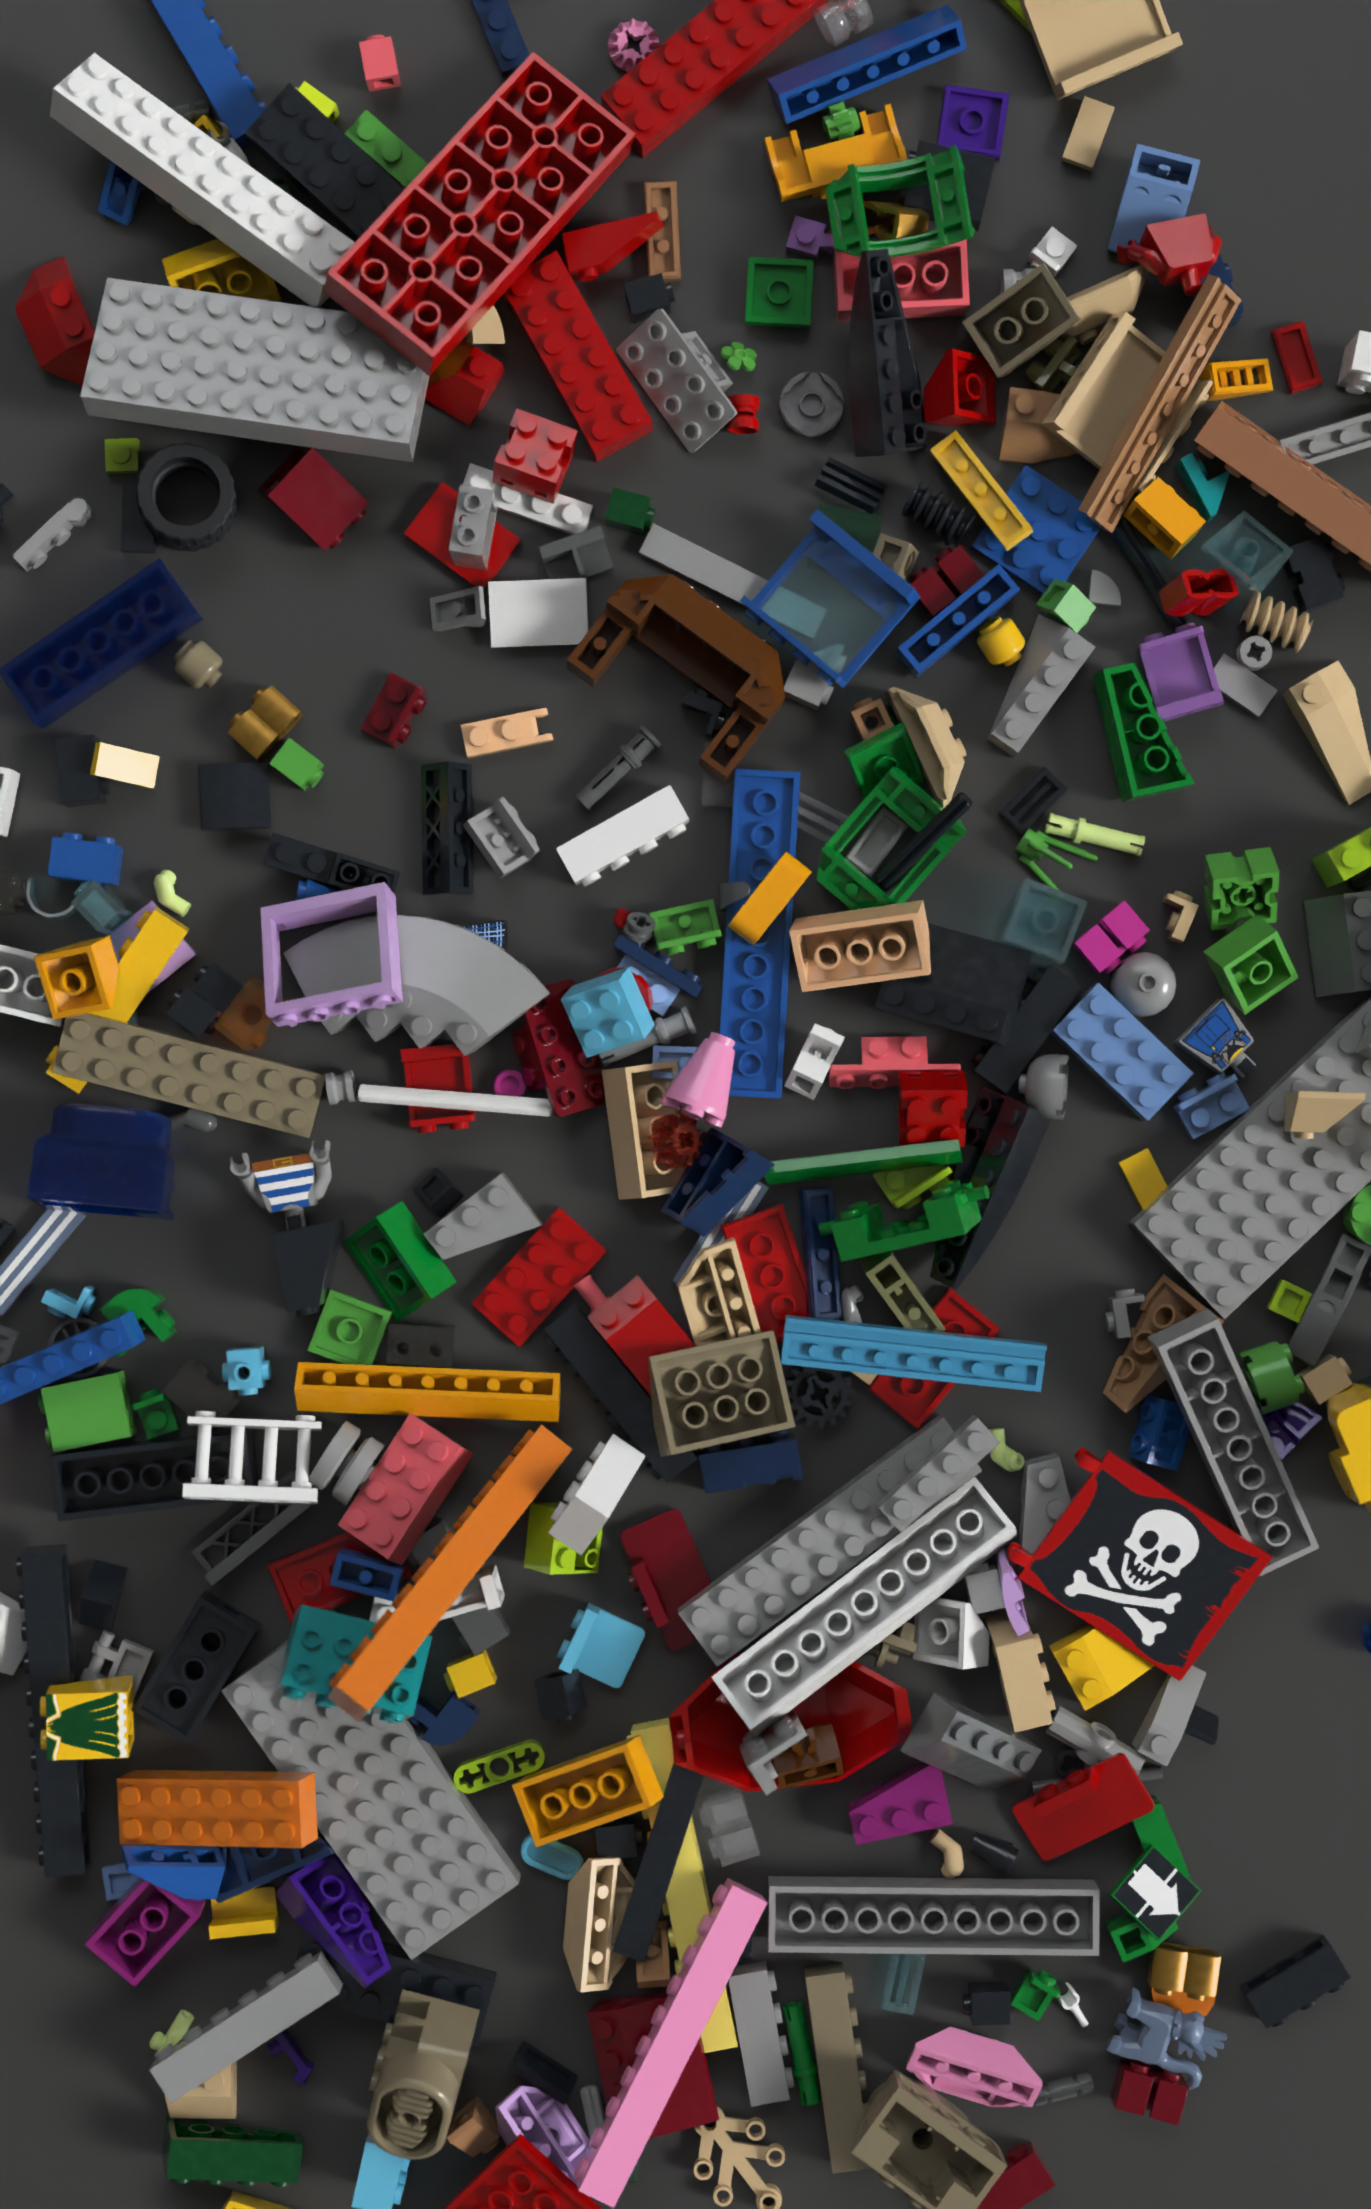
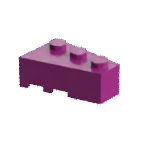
[847,1761,953,1845]

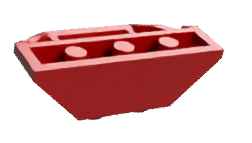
[14,256,96,387]

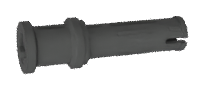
[575,725,662,810]

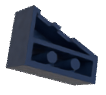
[661,1127,775,1237]

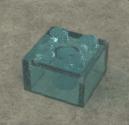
[998,878,1088,966]

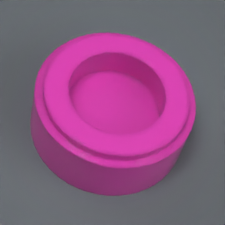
[493,1069,526,1097]

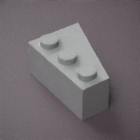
[423,1173,543,1260]
[1017,1453,1071,1569]

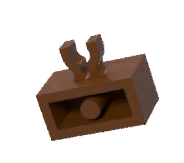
[772,1724,844,1790]

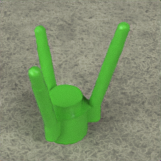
[1015,828,1098,899]

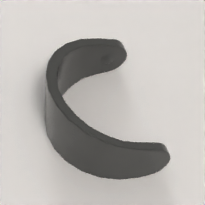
[26,878,86,920]
[718,882,750,912]

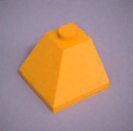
[34,936,119,1020]

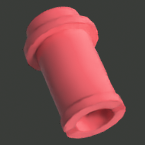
[574,1274,611,1314]

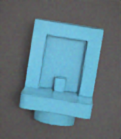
[41,1285,97,1319]

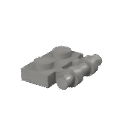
[80,1630,155,1701]

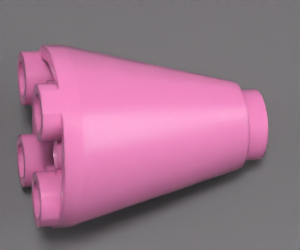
[661,1032,735,1128]

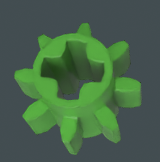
[822,101,861,141]

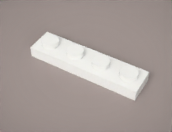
[463,463,593,535]

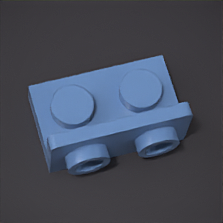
[1172,1072,1250,1140]

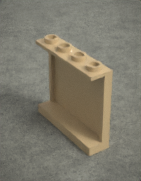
[1019,0,1183,100]
[1041,311,1214,492]

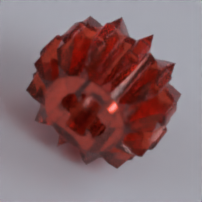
[648,1113,705,1169]

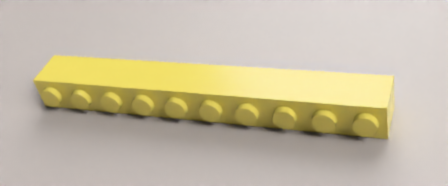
[627,1718,739,2053]

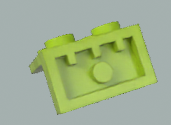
[872,1165,952,1210]

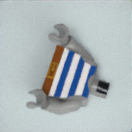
[230,1140,332,1230]

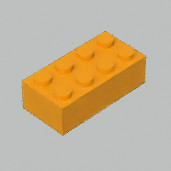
[512,1734,664,1848]

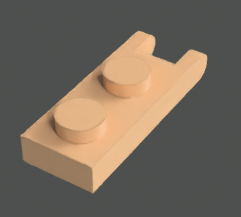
[461,708,553,758]

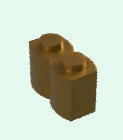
[863,201,929,240]
[227,685,303,762]
[1147,1942,1221,2001]

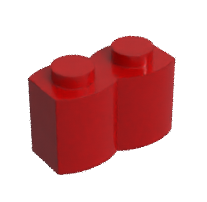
[1159,569,1239,617]

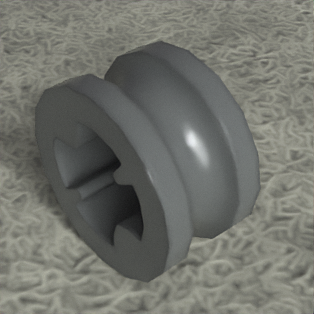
[623,912,655,943]

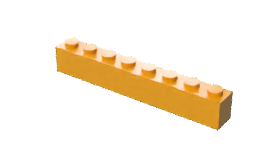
[294,1362,561,1422]

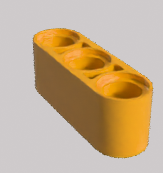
[728,851,812,946]

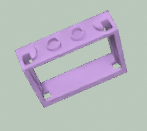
[261,882,403,1027]

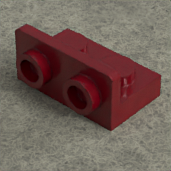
[360,672,428,749]

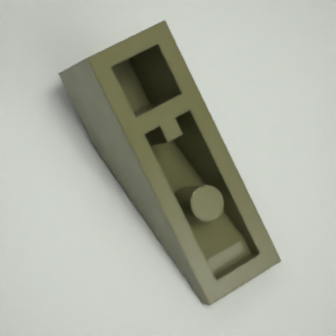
[858,1251,946,1332]

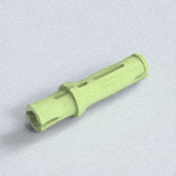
[1045,812,1145,856]

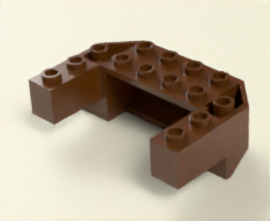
[567,574,785,784]

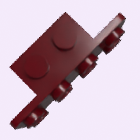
[511,979,606,1117]
[620,1508,711,1651]

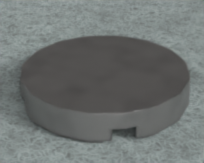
[779,372,844,438]

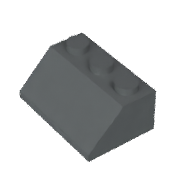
[1303,891,1371,998]

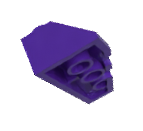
[275,1853,391,1988]

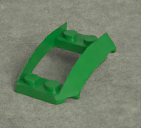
[825,145,975,257]
[816,767,967,910]

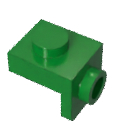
[1011,1967,1061,2022]

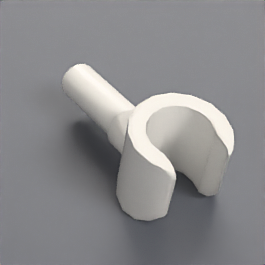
[1057,1982,1088,2027]

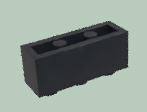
[1240,1935,1351,2029]

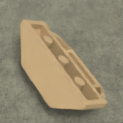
[1059,265,1149,345]
[886,687,967,808]
[676,1238,761,1346]
[563,1857,635,1993]

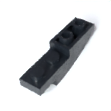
[264,833,400,893]

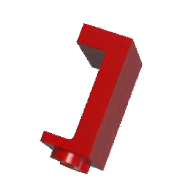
[400,1044,476,1133]

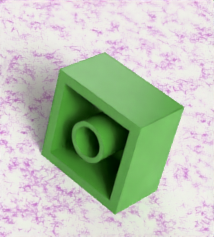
[1203,914,1299,1015]

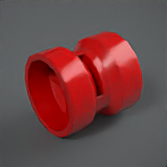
[727,394,760,434]

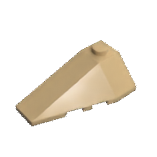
[1281,661,1371,805]

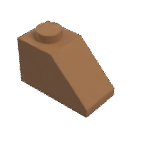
[446,2096,500,2158]

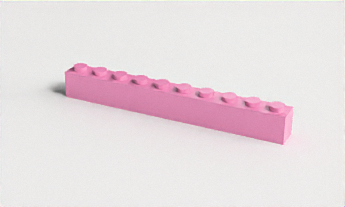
[574,1878,767,2208]

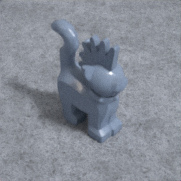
[1106,1987,1227,2090]

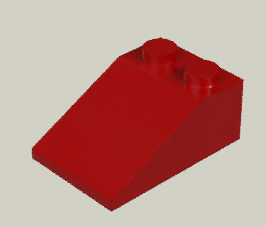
[587,1275,696,1395]

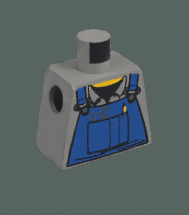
[1174,998,1256,1078]

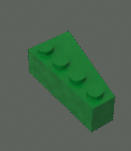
[1093,663,1195,803]

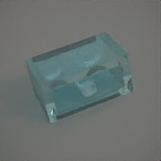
[71,880,134,935]

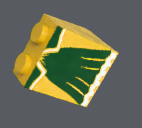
[40,1675,134,1760]

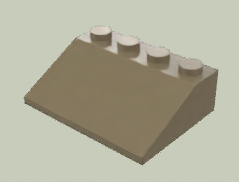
[648,1330,795,1457]

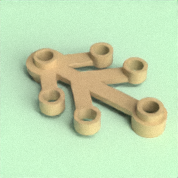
[694,2106,785,2209]

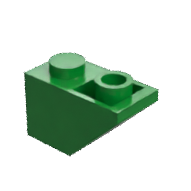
[1105,1913,1178,1963]

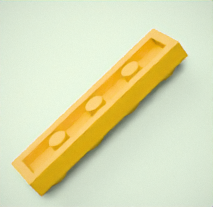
[930,430,1033,552]

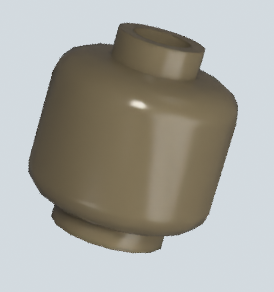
[173,640,223,689]

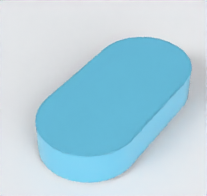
[521,1834,584,1880]

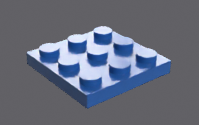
[971,465,1100,595]

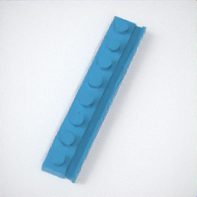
[780,1315,1047,1392]

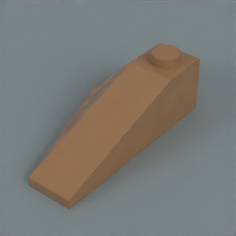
[999,387,1079,465]

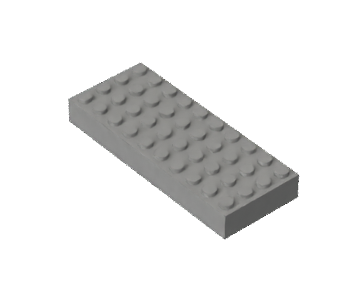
[80,278,429,462]
[1128,998,1371,1320]
[221,1609,521,1960]

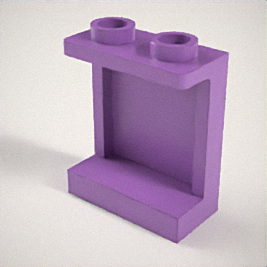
[1138,623,1224,722]

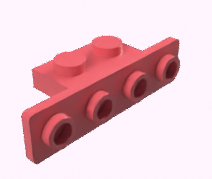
[829,1036,961,1089]

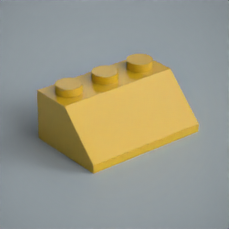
[162,239,281,302]

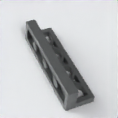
[191,1469,312,1586]

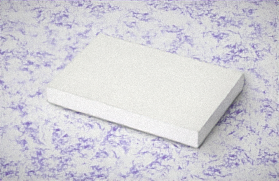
[488,578,588,648]

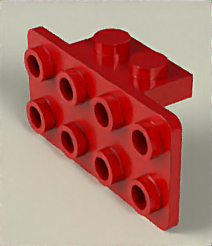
[1012,1753,1155,1861]

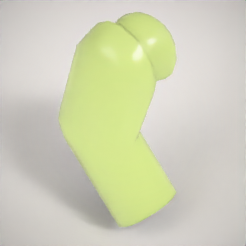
[153,870,191,917]
[988,1428,1025,1472]
[149,2010,194,2052]

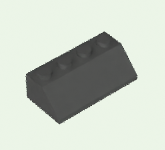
[901,1693,1042,1791]

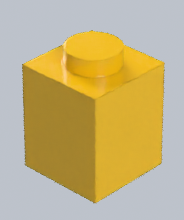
[444,1650,497,1698]

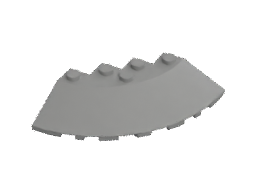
[283,915,550,1056]

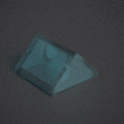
[1201,510,1293,592]

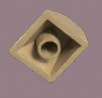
[1284,1091,1366,1139]

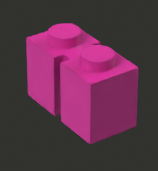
[1071,900,1150,974]

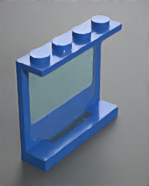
[740,509,920,688]

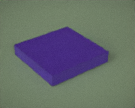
[936,84,1009,161]

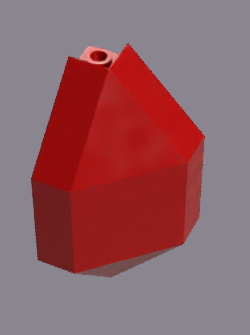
[669,1653,912,1792]

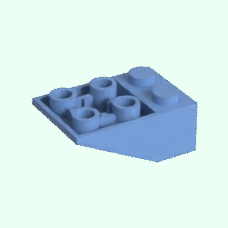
[1107,144,1201,253]

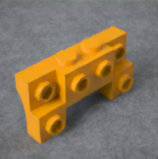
[764,103,908,203]

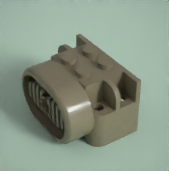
[367,1989,480,2159]
[851,2070,1007,2209]

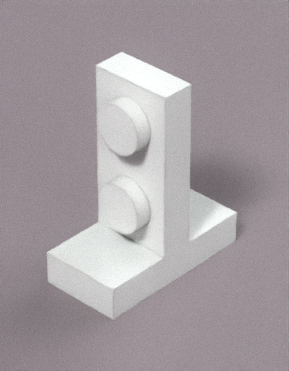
[439,1564,505,1621]

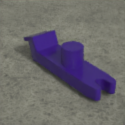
[268,2029,315,2086]

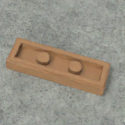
[644,181,681,282]

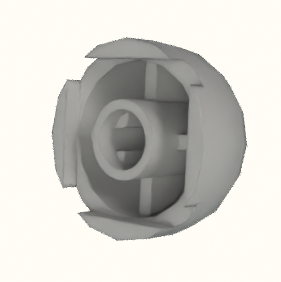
[1109,952,1177,1017]
[1019,1054,1069,1120]

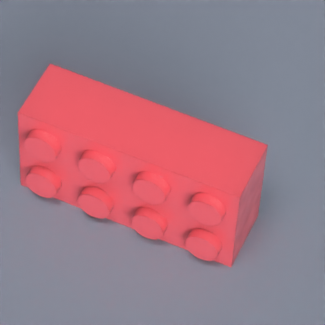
[833,239,970,322]
[338,1413,474,1565]

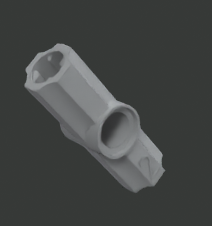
[1045,1706,1146,1775]

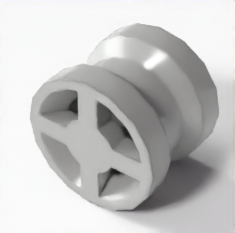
[1235,635,1272,672]
[325,1070,357,1105]

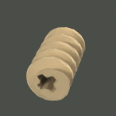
[1239,590,1314,653]

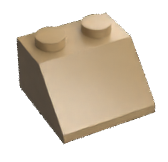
[165,2061,237,2119]

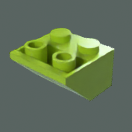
[523,1502,603,1575]

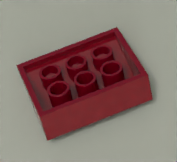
[587,1992,719,2139]

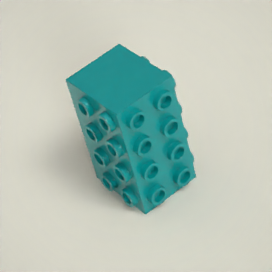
[276,1604,432,1724]

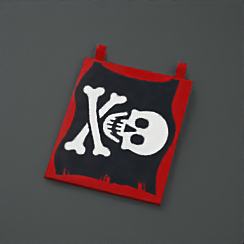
[1006,1448,1272,1681]

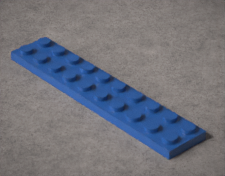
[720,769,801,1099]

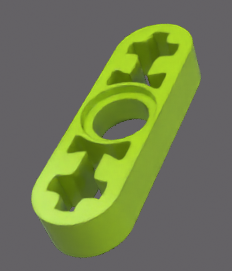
[453,1739,545,1794]

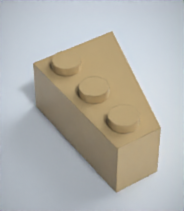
[984,1611,1056,1733]

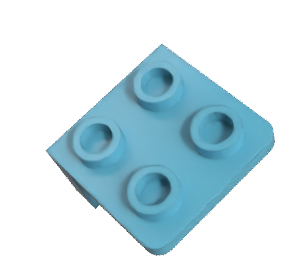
[556,1602,645,1688]

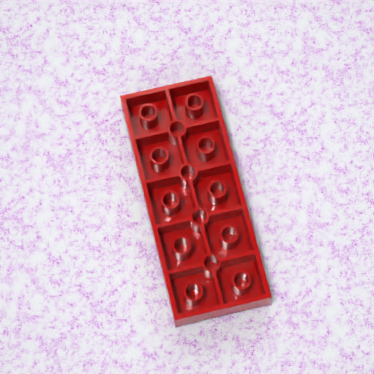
[324,52,636,376]

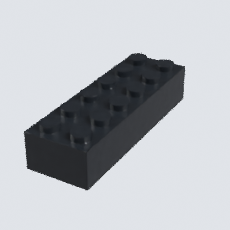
[246,83,405,241]
[50,1429,259,1521]
[294,1930,497,2047]

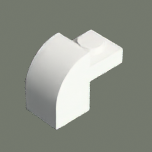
[784,1023,845,1100]

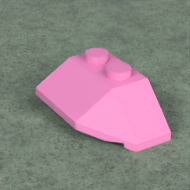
[906,2027,1043,2107]

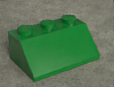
[343,1201,456,1322]

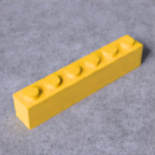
[45,907,190,1094]

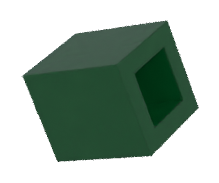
[605,487,656,536]

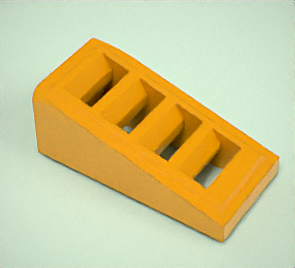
[1199,358,1273,401]

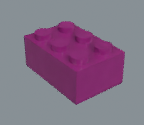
[85,1877,206,1987]

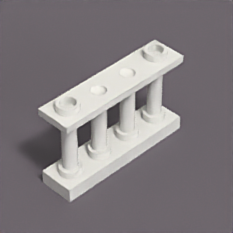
[182,1411,322,1504]

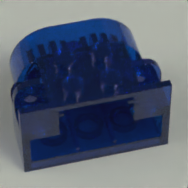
[27,1104,175,1220]

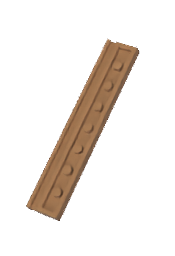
[1078,274,1242,533]

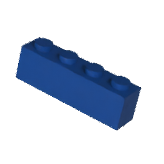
[895,564,1020,679]

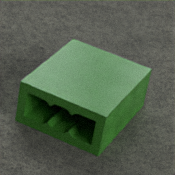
[38,1370,137,1453]

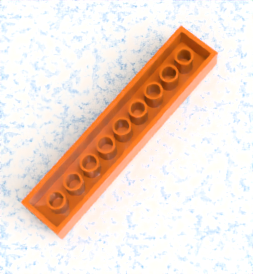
[327,1424,572,1723]

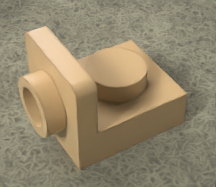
[1162,891,1199,944]

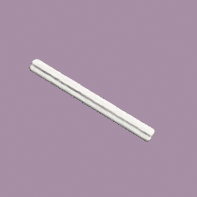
[358,1084,552,1117]

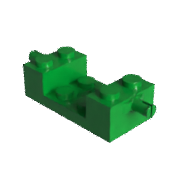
[818,1179,990,1262]

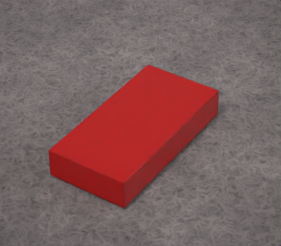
[1270,321,1323,395]

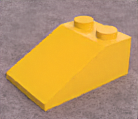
[1049,1624,1155,1711]

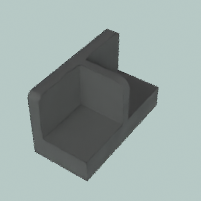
[539,526,613,579]

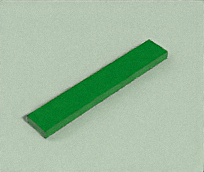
[764,1139,963,1185]

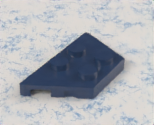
[216,1834,335,1903]

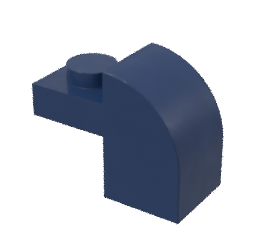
[408,1691,481,1745]

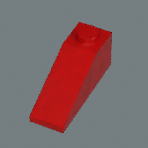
[562,211,664,282]

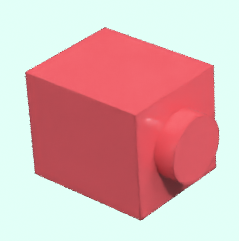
[359,35,401,92]

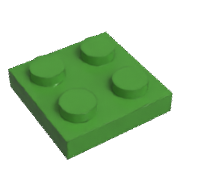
[307,1289,393,1365]

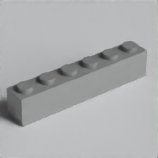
[149,1951,343,2103]

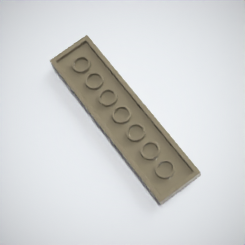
[52,1009,325,1138]

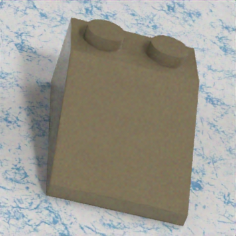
[962,263,1080,378]

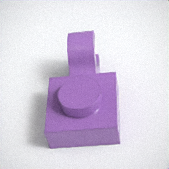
[786,215,835,259]

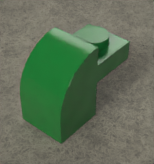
[100,1287,178,1342]

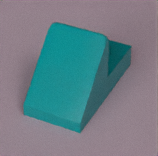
[1175,453,1230,523]

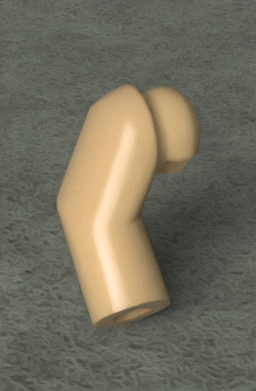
[929,1829,964,1879]

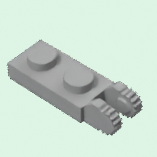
[13,497,93,572]

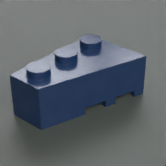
[698,1429,804,1494]

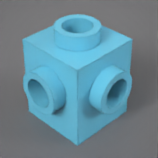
[222,1346,271,1395]

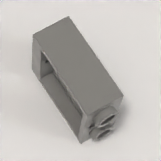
[449,484,498,571]

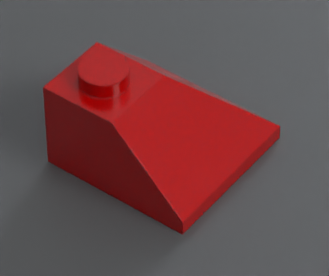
[425,341,505,428]
[923,348,997,427]

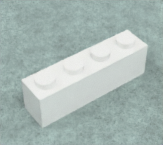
[556,785,689,887]

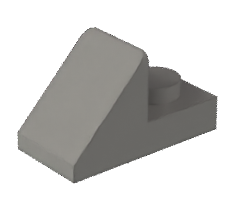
[430,586,486,632]

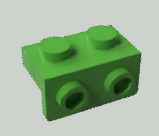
[650,899,722,956]

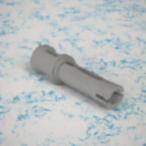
[599,1006,697,1067]

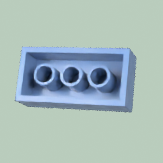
[1050,983,1194,1121]

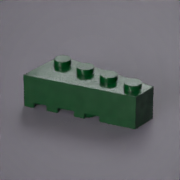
[162,2115,303,2187]

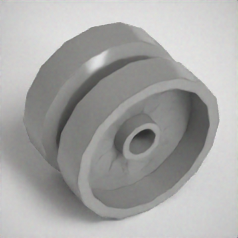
[308,1421,385,1506]

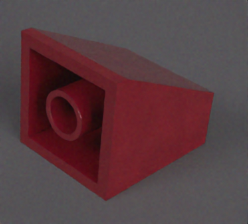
[257,446,369,551]

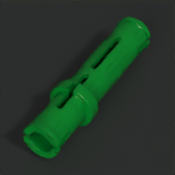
[782,2001,821,2106]

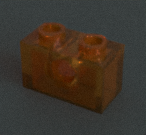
[214,975,289,1052]

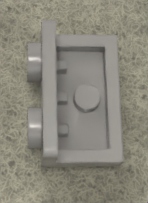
[463,797,540,879]

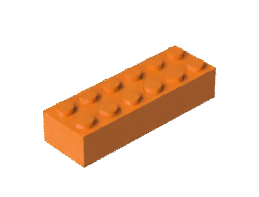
[117,1770,318,1848]

